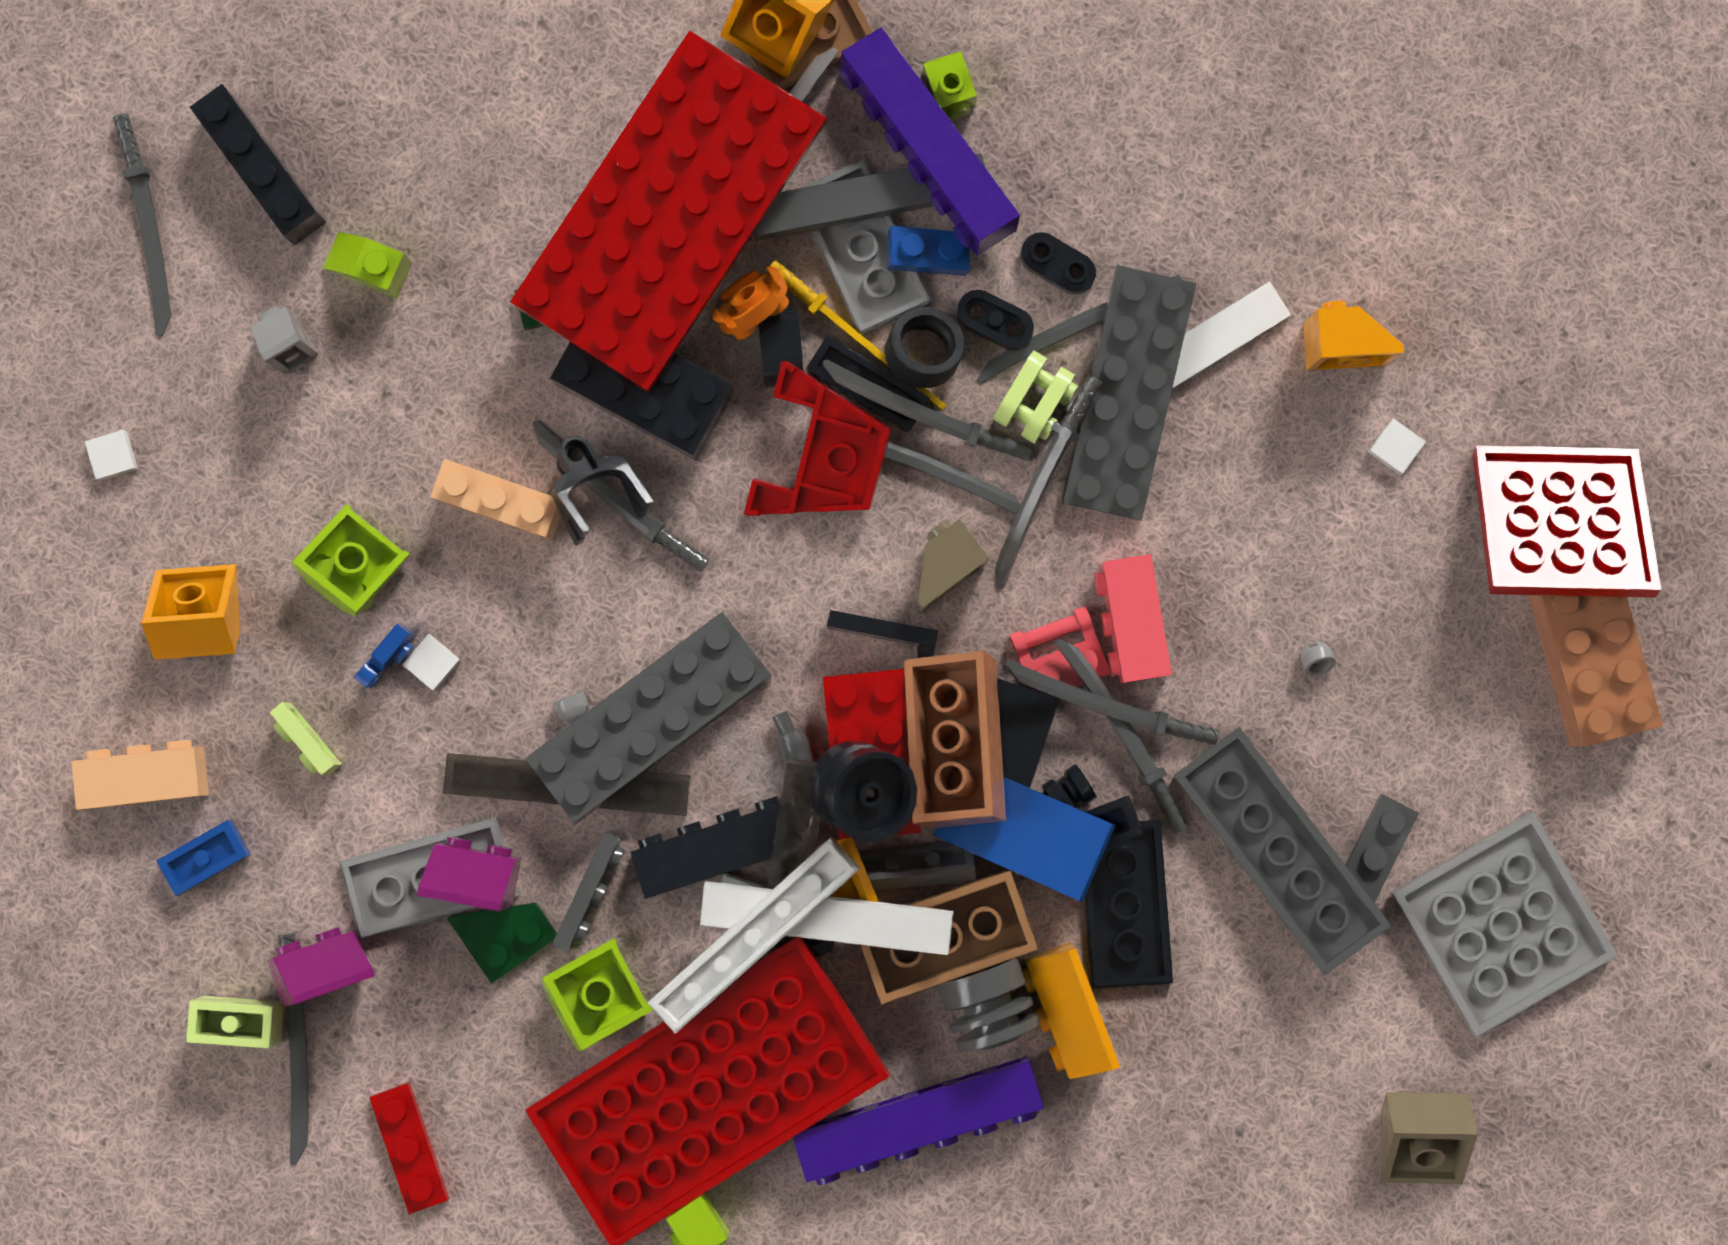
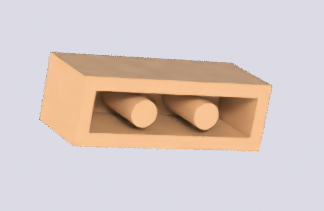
[430,459,561,541]
[71,740,209,810]

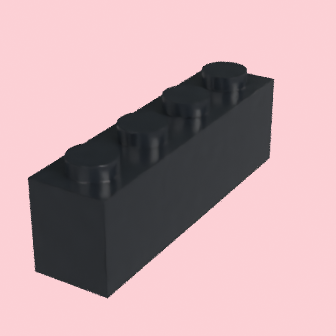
[189,84,326,246]
[630,796,803,899]

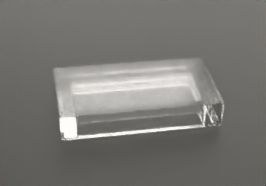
[710,715,788,805]

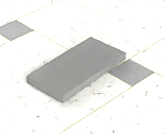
[798,158,932,335]
[339,817,519,940]

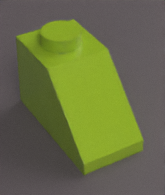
[323,232,412,299]

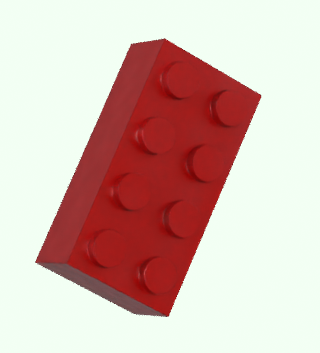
[823,669,921,840]

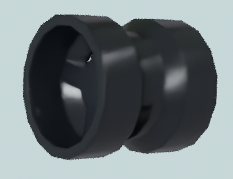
[1041,764,1097,808]

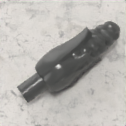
[772,711,818,801]

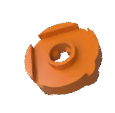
[711,267,789,340]

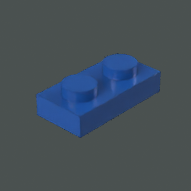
[888,226,970,276]
[156,820,251,896]

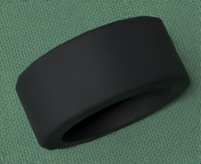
[885,307,965,388]

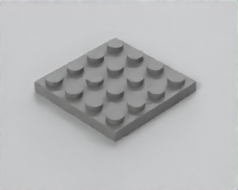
[1390,812,1618,1037]

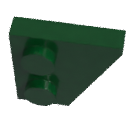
[447,902,558,983]

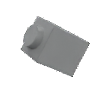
[251,306,319,374]

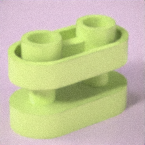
[993,350,1078,444]

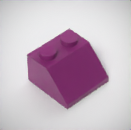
[417,837,522,911]
[267,927,375,1007]

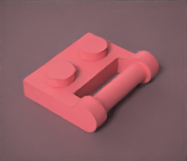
[1009,606,1111,695]

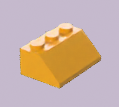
[1022,942,1120,1079]

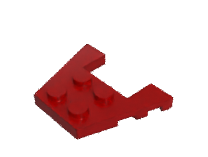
[744,361,892,516]

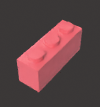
[1094,554,1172,684]

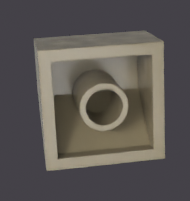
[916,519,989,613]
[1380,1091,1478,1184]

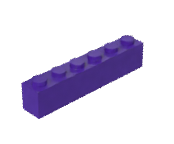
[839,27,1020,256]
[793,1056,1044,1185]

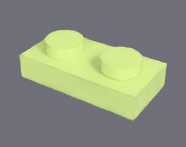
[269,702,342,775]

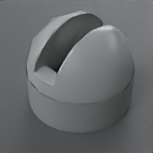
[1301,640,1336,676]
[553,691,589,724]

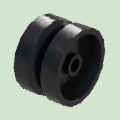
[809,741,918,842]

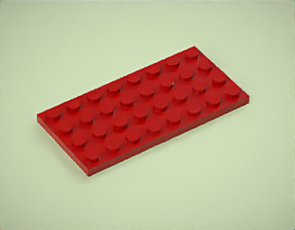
[510,30,827,393]
[525,937,890,1245]

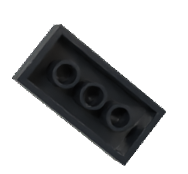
[550,342,734,461]

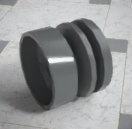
[936,957,1040,1052]

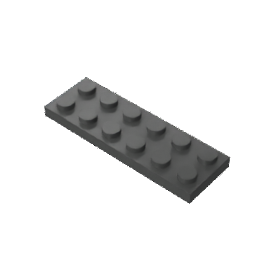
[1062,265,1197,521]
[525,612,771,825]
[1174,727,1392,975]

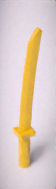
[766,259,947,411]

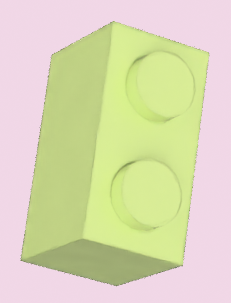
[186,996,285,1048]

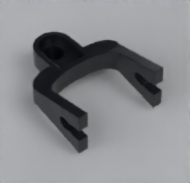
[551,436,653,546]

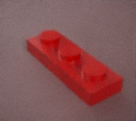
[369,1082,450,1214]

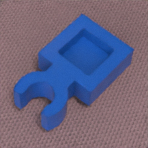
[354,624,416,689]

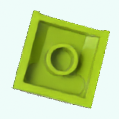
[292,504,410,617]
[540,938,653,1051]

